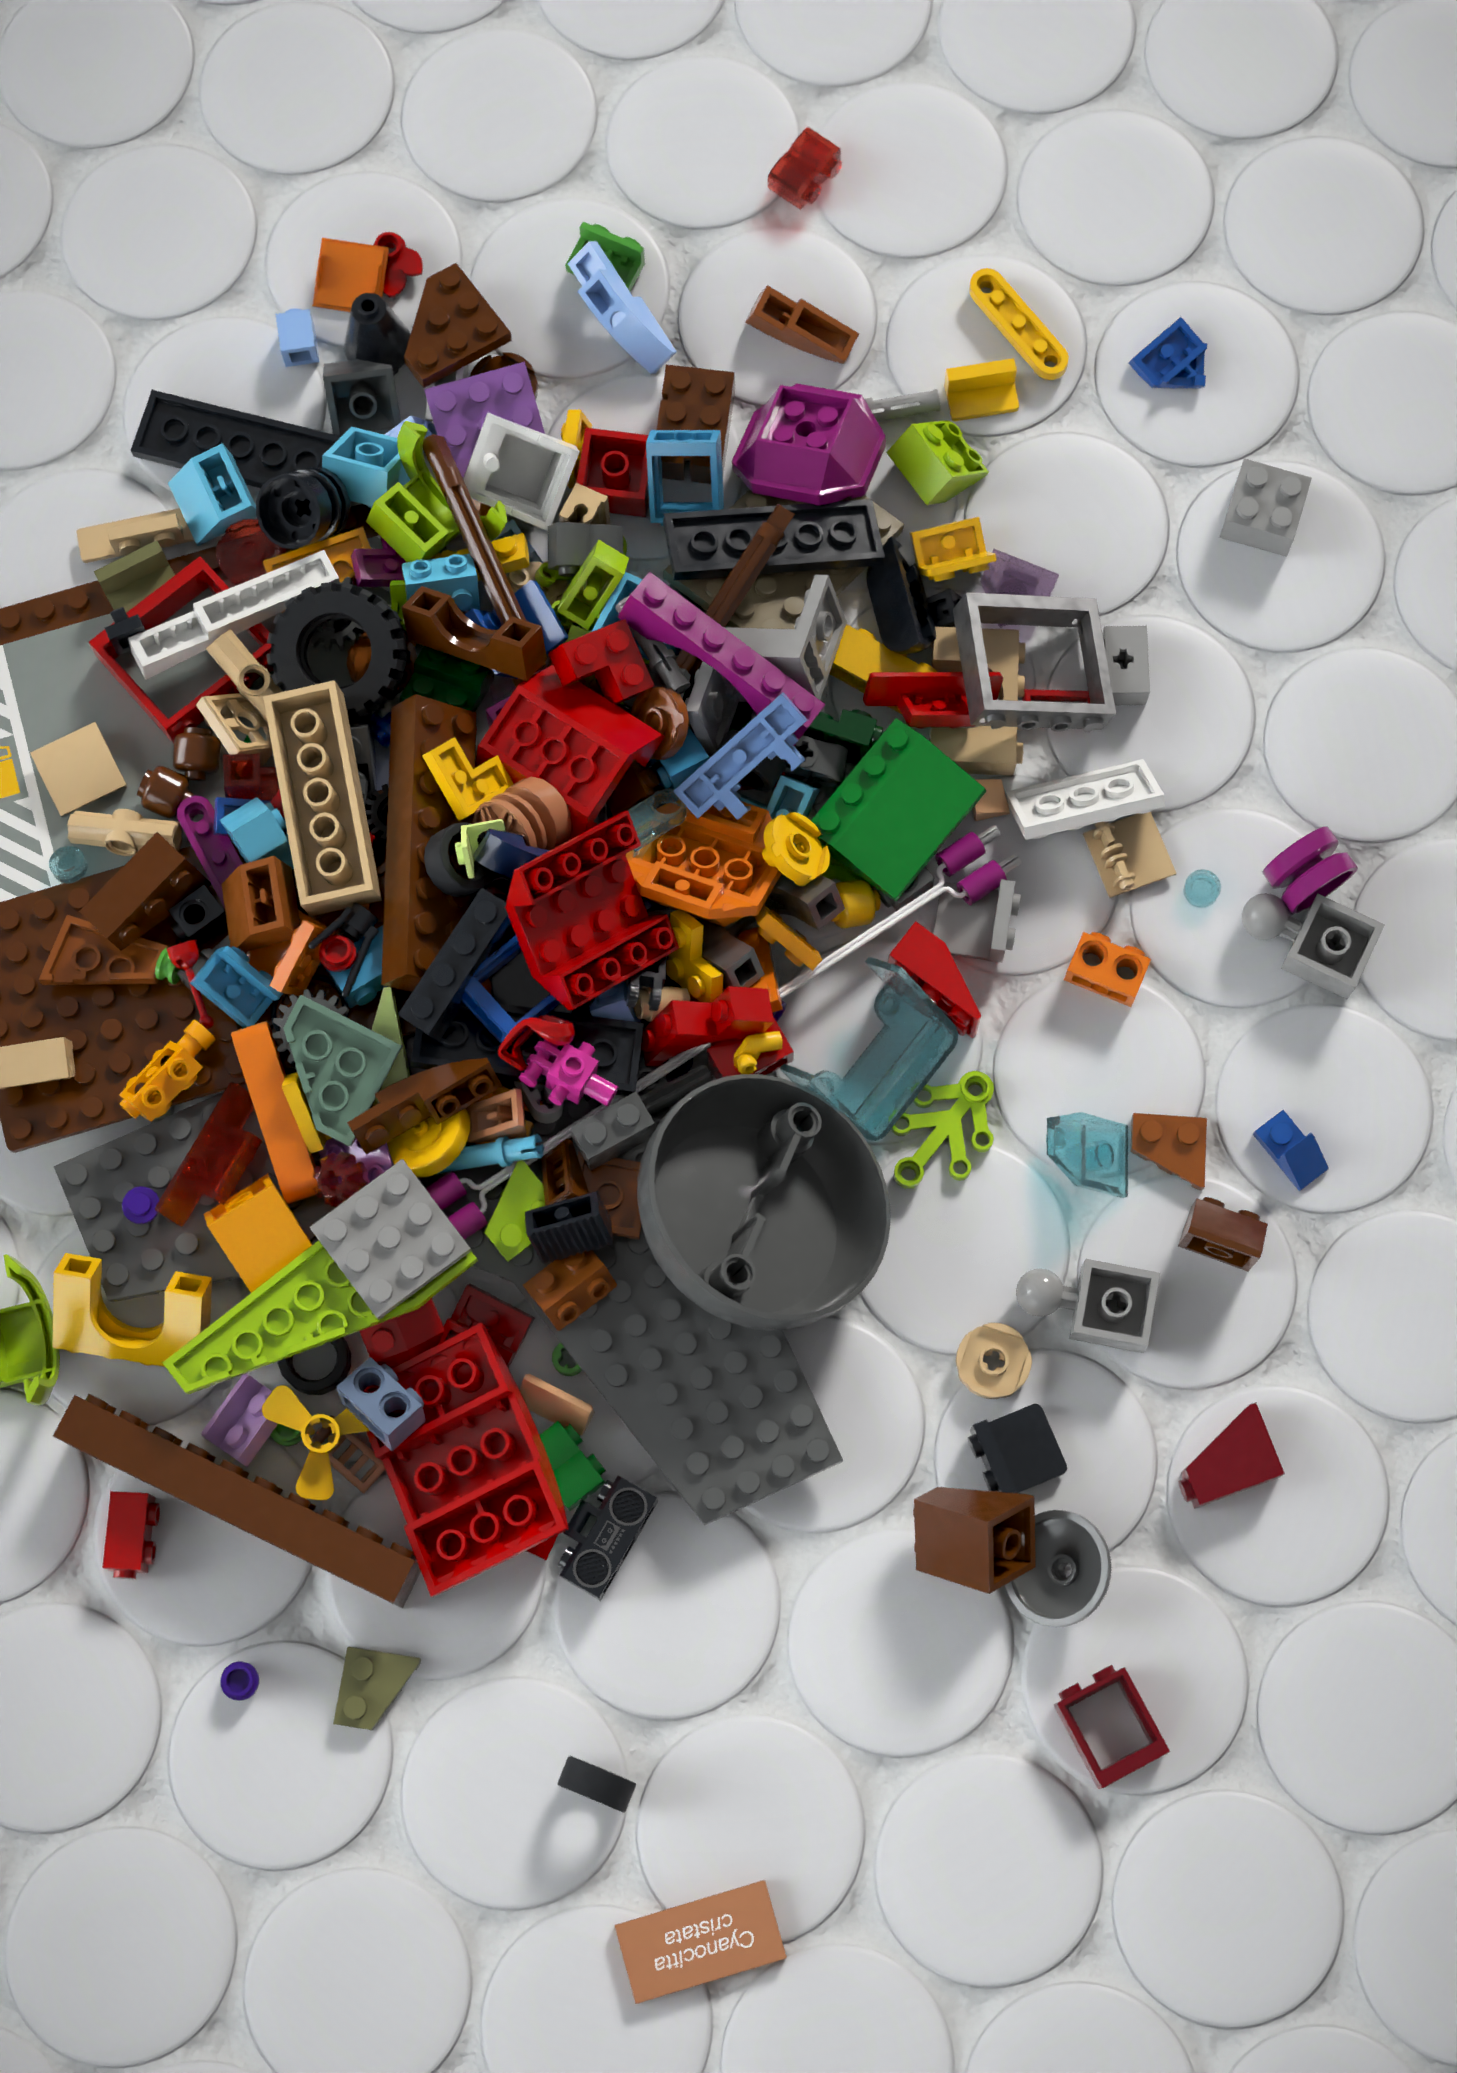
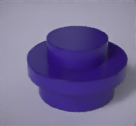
[122,1186,160,1224]
[220,1661,259,1701]

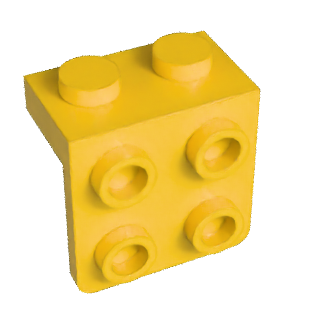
[909,517,997,582]

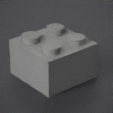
[1219,458,1312,557]

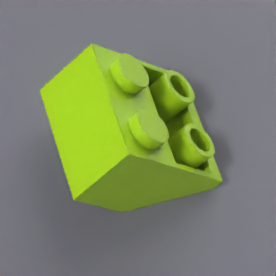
[886,420,989,505]

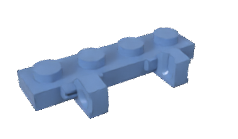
[673,692,807,820]

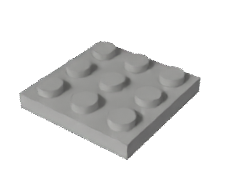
[309,1159,471,1320]

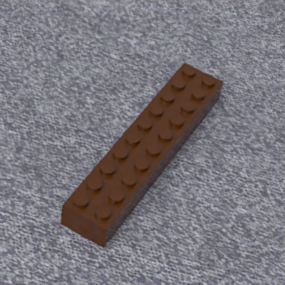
[53,1394,421,1609]

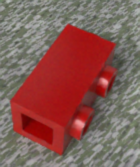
[102,1491,160,1579]

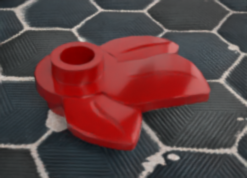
[373,232,423,298]

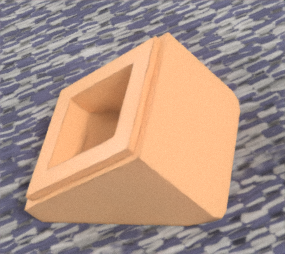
[972,779,1010,821]

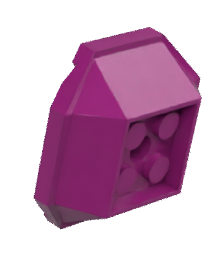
[732,383,886,505]

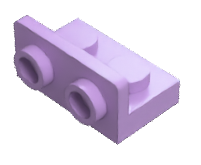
[201,1373,278,1467]

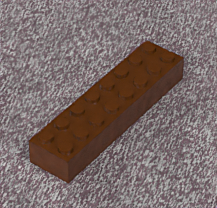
[381,694,476,992]

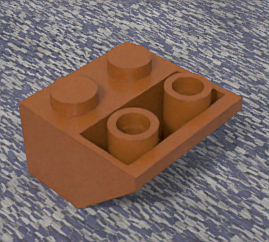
[221,856,300,952]

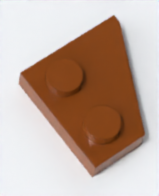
[1130,1113,1207,1190]

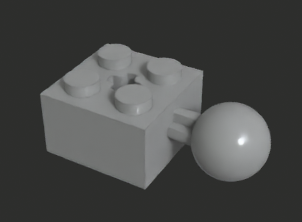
[1242,893,1385,999]
[1016,1259,1160,1353]

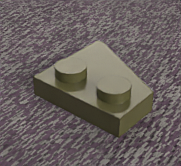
[333,1646,421,1730]

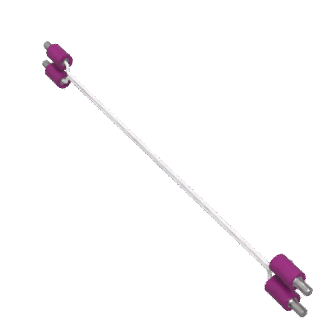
[425,825,1022,1240]

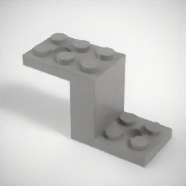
[685,574,847,757]

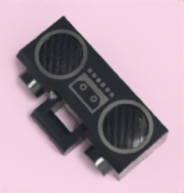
[558,1475,658,1601]

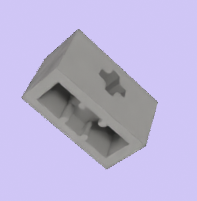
[1102,626,1150,705]

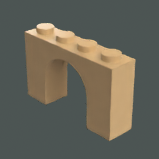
[929,627,1025,776]

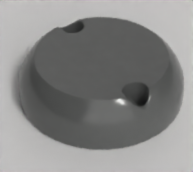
[637,1074,891,1331]

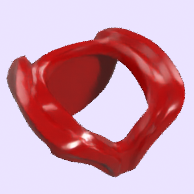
[498,1015,575,1071]

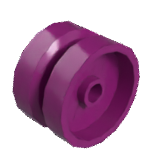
[1262,826,1358,915]

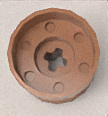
[472,777,572,850]

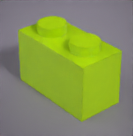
[557,539,629,630]

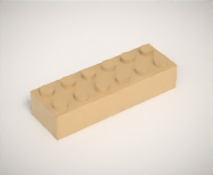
[263,680,382,917]

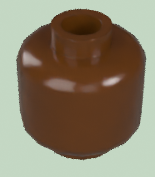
[173,727,221,781]
[137,766,194,819]

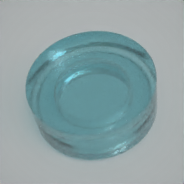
[49,846,88,883]
[1183,869,1221,907]

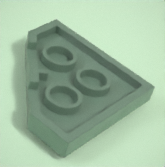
[283,994,402,1147]

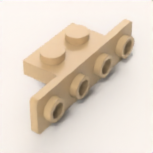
[76,508,195,563]

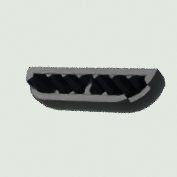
[866,536,936,654]

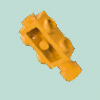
[119,1020,216,1122]

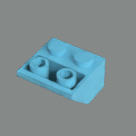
[168,443,257,546]

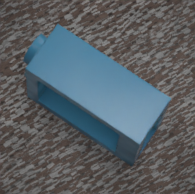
[646,430,724,526]

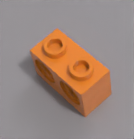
[1064,932,1151,1007]

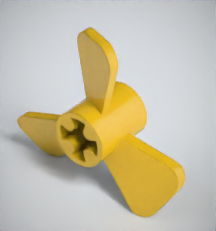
[262,1385,370,1500]

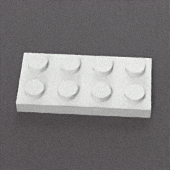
[1006,759,1165,840]

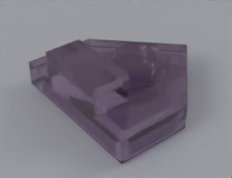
[980,549,1059,628]

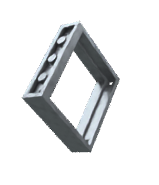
[953,592,1116,733]

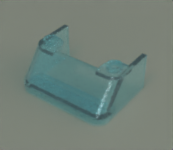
[780,957,958,1141]

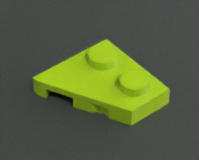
[484,1160,545,1262]

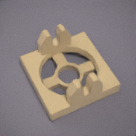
[196,693,273,774]

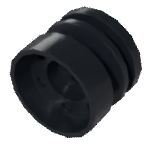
[256,467,350,549]

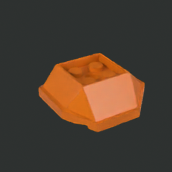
[626,800,782,927]

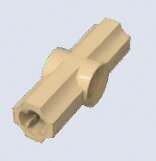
[206,629,283,723]
[67,809,182,856]

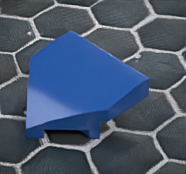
[1128,317,1207,388]

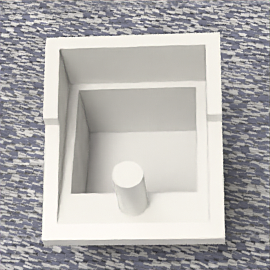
[463,412,580,531]

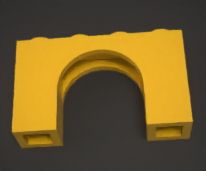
[53,1253,212,1367]

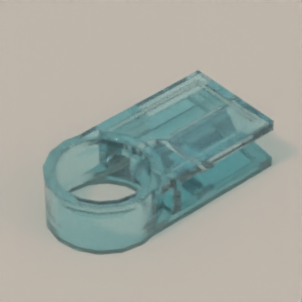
[628,788,686,852]

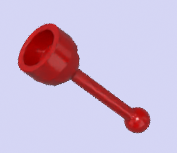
[166,940,214,1030]

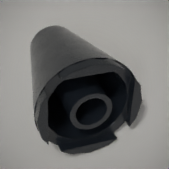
[344,293,411,375]

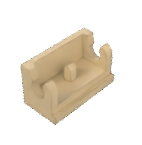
[559,483,611,525]
[0,1037,75,1090]

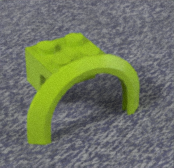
[366,421,507,562]
[0,1254,60,1406]

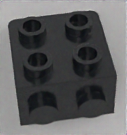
[967,1404,1067,1493]

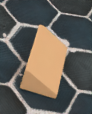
[520,1373,595,1436]

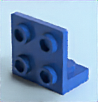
[465,580,568,679]

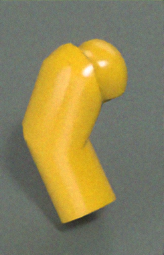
[733,1031,783,1074]

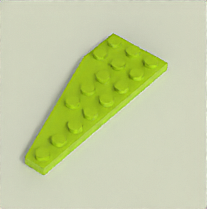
[163,1240,478,1395]

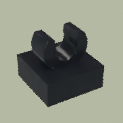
[105,607,146,655]

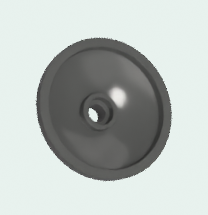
[1005,1510,1111,1627]

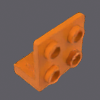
[246,909,336,996]

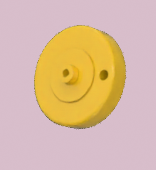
[387,1108,470,1178]

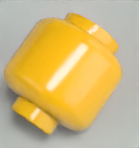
[831,879,881,929]

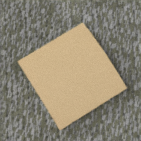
[30,722,127,817]

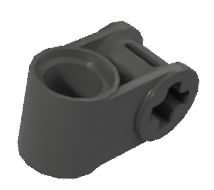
[783,736,849,787]

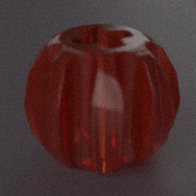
[312,1151,369,1207]

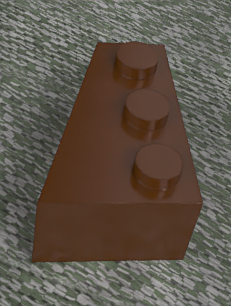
[79,832,211,951]

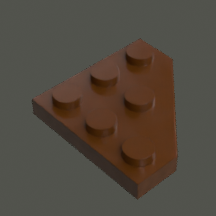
[404,263,512,388]

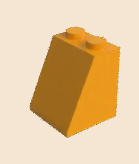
[204,1173,313,1293]

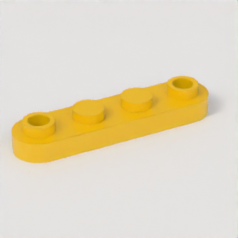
[969,268,1069,380]

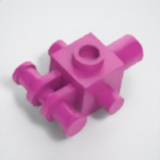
[519,1040,619,1107]

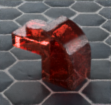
[223,753,279,801]

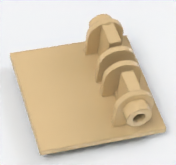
[1083,812,1177,898]

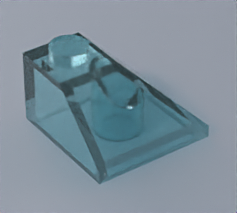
[1046,1112,1128,1198]

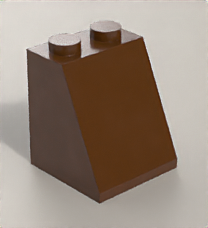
[913,1487,1036,1594]

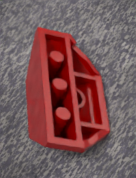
[359,1298,445,1369]

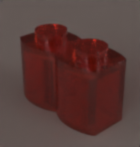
[767,127,842,210]

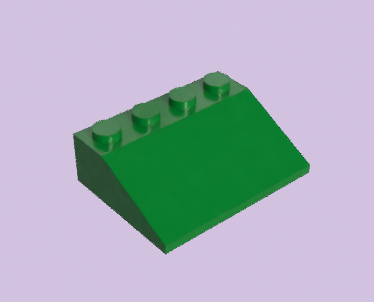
[811,718,986,902]

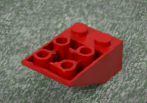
[886,921,981,1038]

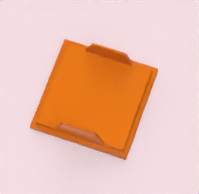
[312,238,389,312]

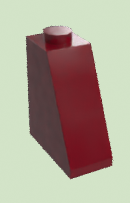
[1178,1402,1285,1509]

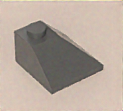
[323,359,401,436]

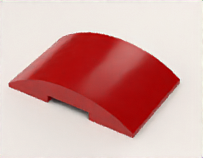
[363,1323,568,1597]

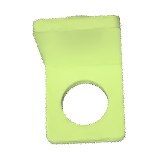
[455,819,506,879]

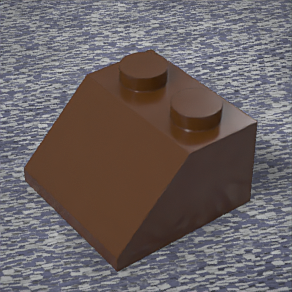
[1178,1197,1268,1272]

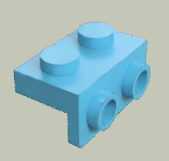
[402,554,480,612]

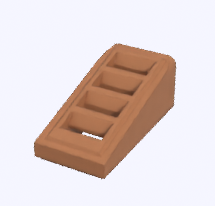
[310,1415,385,1494]

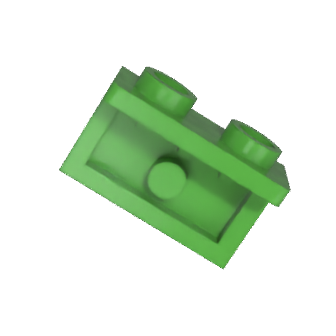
[566,222,645,292]

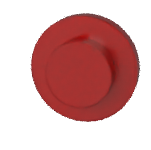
[319,935,357,972]

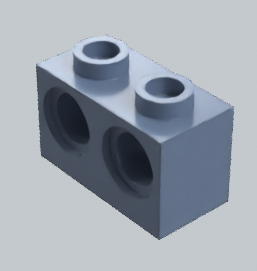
[336,1357,426,1451]

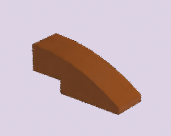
[745,285,859,364]

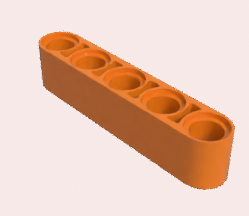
[231,1021,323,1204]

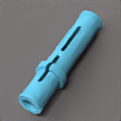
[437,1134,544,1174]

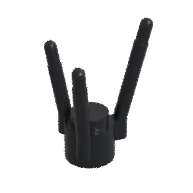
[308,902,379,998]

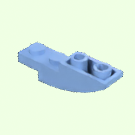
[567,241,677,374]

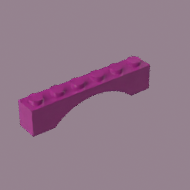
[618,571,825,746]

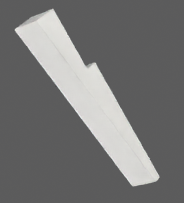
[128,550,339,680]

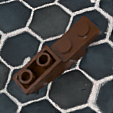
[347,1058,502,1155]

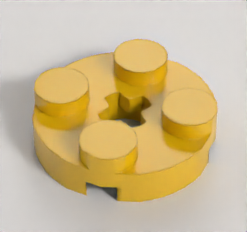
[762,812,830,886]

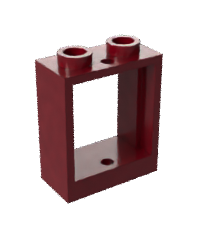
[1054,1665,1170,1789]

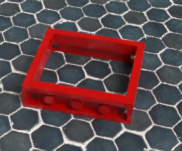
[89,556,273,744]

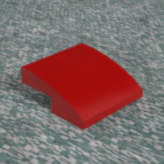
[439,1284,535,1368]

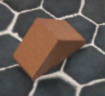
[466,1089,527,1143]

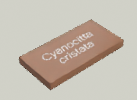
[614,1880,787,2004]

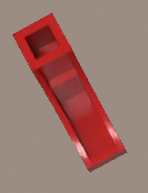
[641,986,774,1067]

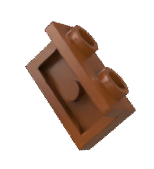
[522,1250,617,1331]

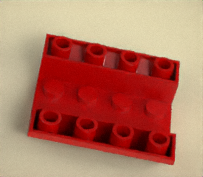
[475,665,665,841]
[505,811,679,1010]

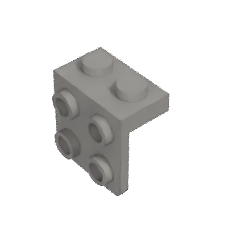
[933,879,1021,963]

